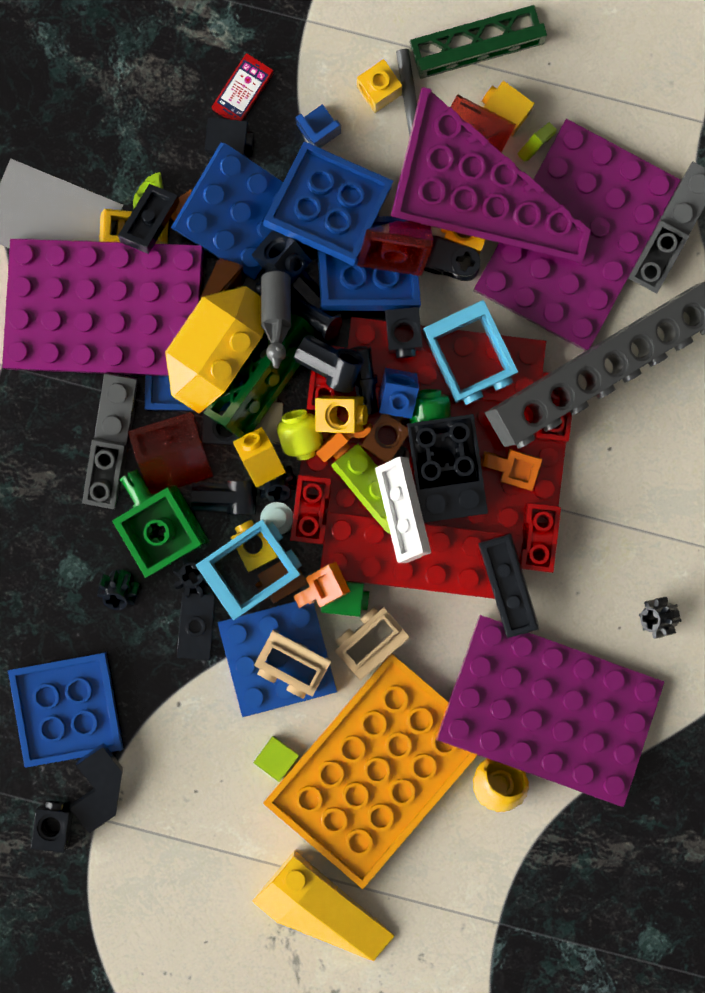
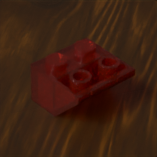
[128,412,214,494]

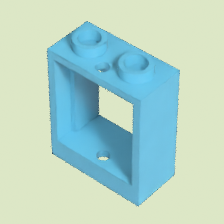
[422,300,518,405]
[196,519,302,620]

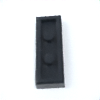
[478,533,540,638]

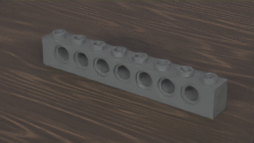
[484,281,705,449]

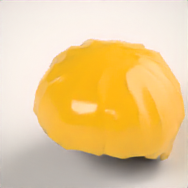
[473,758,529,812]

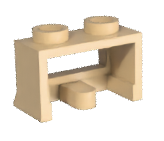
[334,607,410,681]
[254,629,332,699]

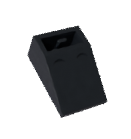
[407,414,488,523]

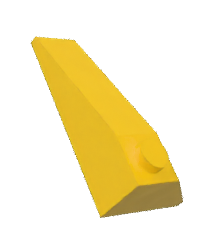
[252,850,395,961]

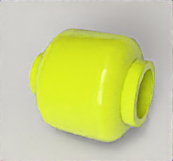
[277,409,323,461]

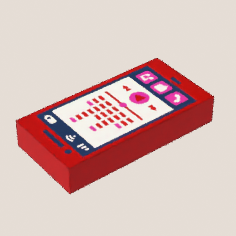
[211,53,274,121]

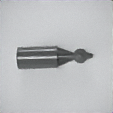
[261,271,291,369]

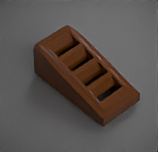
[198,258,244,303]

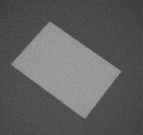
[0,158,123,248]

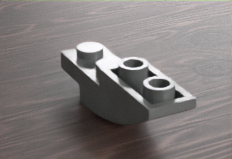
[628,161,705,294]
[82,372,138,509]

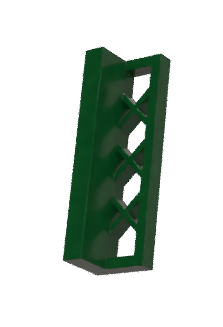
[410,5,547,79]
[204,312,321,438]

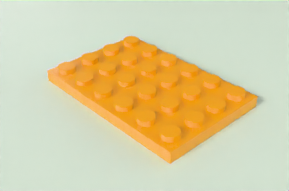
[263,654,477,889]

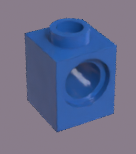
[378,368,419,419]

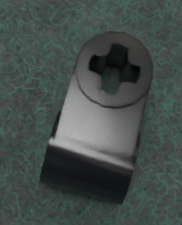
[417,234,480,281]

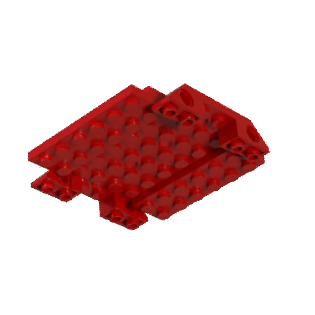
[290,317,572,599]

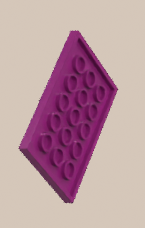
[473,119,680,351]
[2,239,204,376]
[436,615,665,807]

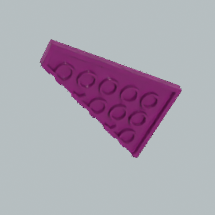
[391,87,591,263]

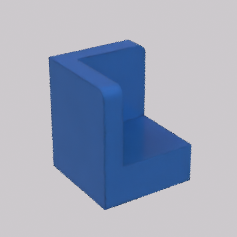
[295,104,341,148]

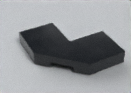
[70,743,123,833]

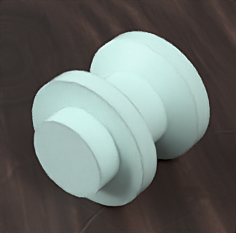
[260,502,293,535]

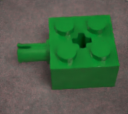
[112,469,209,578]

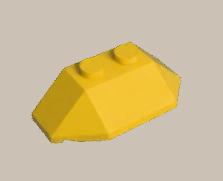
[165,286,264,414]

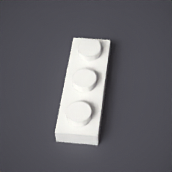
[375,457,431,563]

